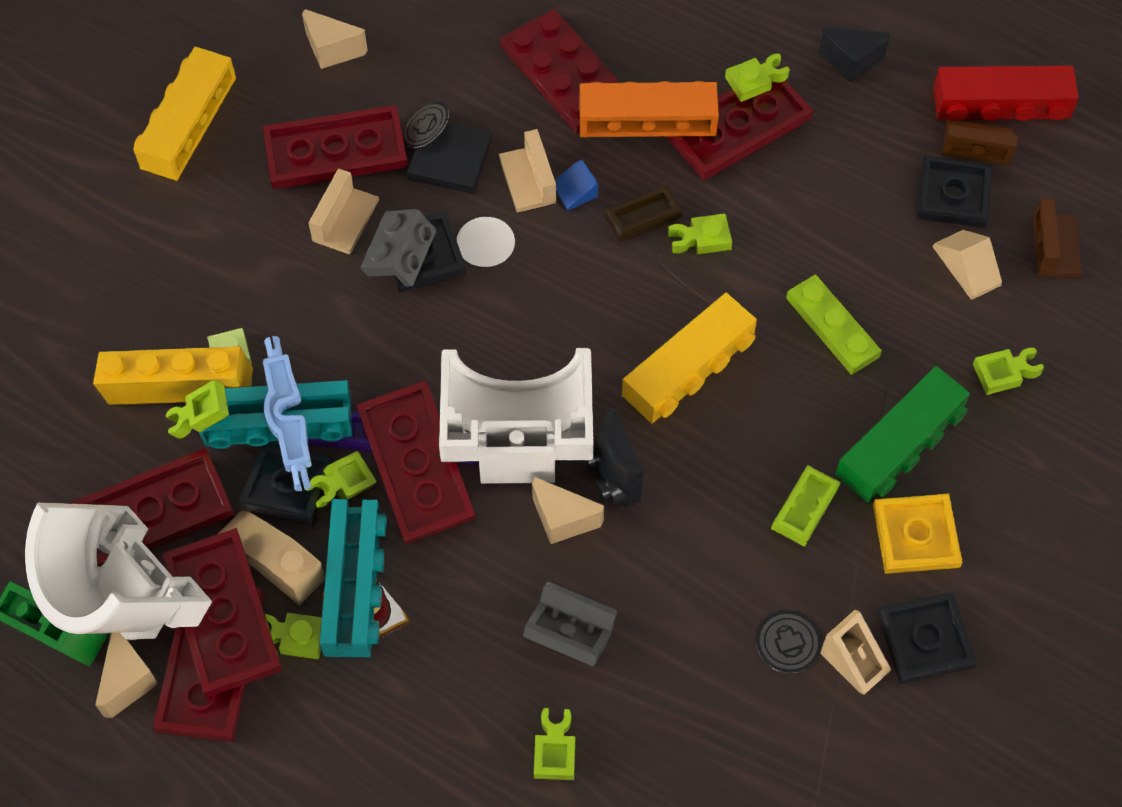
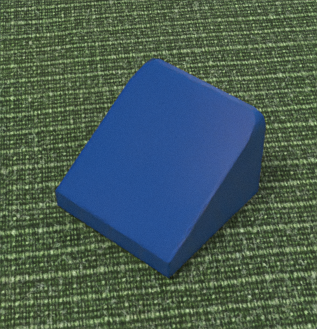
[555,160,598,211]

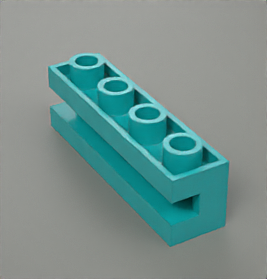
[199,380,353,449]
[320,499,387,658]

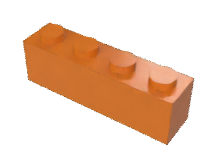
[579,81,719,137]

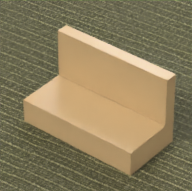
[499,129,556,213]
[309,168,379,254]

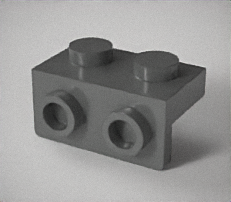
[360,209,436,286]
[523,582,617,667]

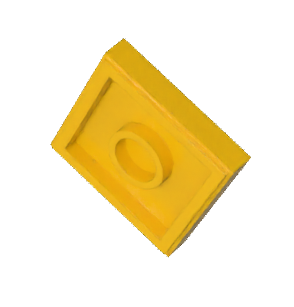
[873,494,963,574]

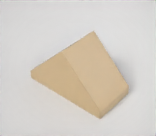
[302,9,368,69]
[933,230,1002,300]
[532,477,604,544]
[820,610,891,694]
[95,633,158,718]

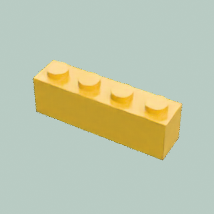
[133,46,236,181]
[622,292,757,424]
[93,346,253,405]

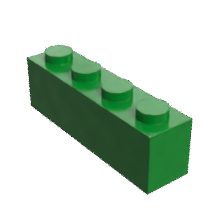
[835,366,970,504]

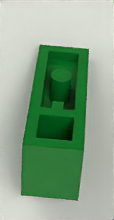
[0,581,109,667]

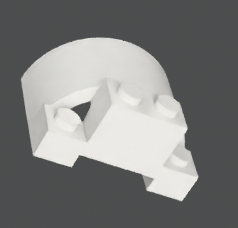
[439,348,593,484]
[25,502,212,640]

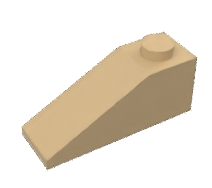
[218,510,325,606]

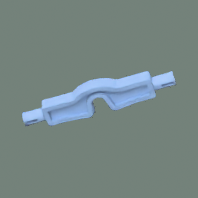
[263,336,312,491]

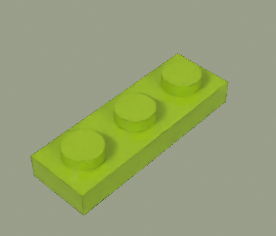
[786,274,882,375]

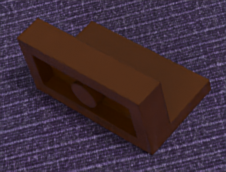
[942,118,1018,166]
[1033,198,1082,278]

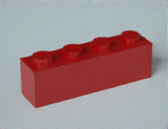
[933,66,1079,121]

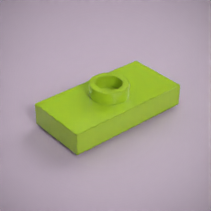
[771,465,841,547]

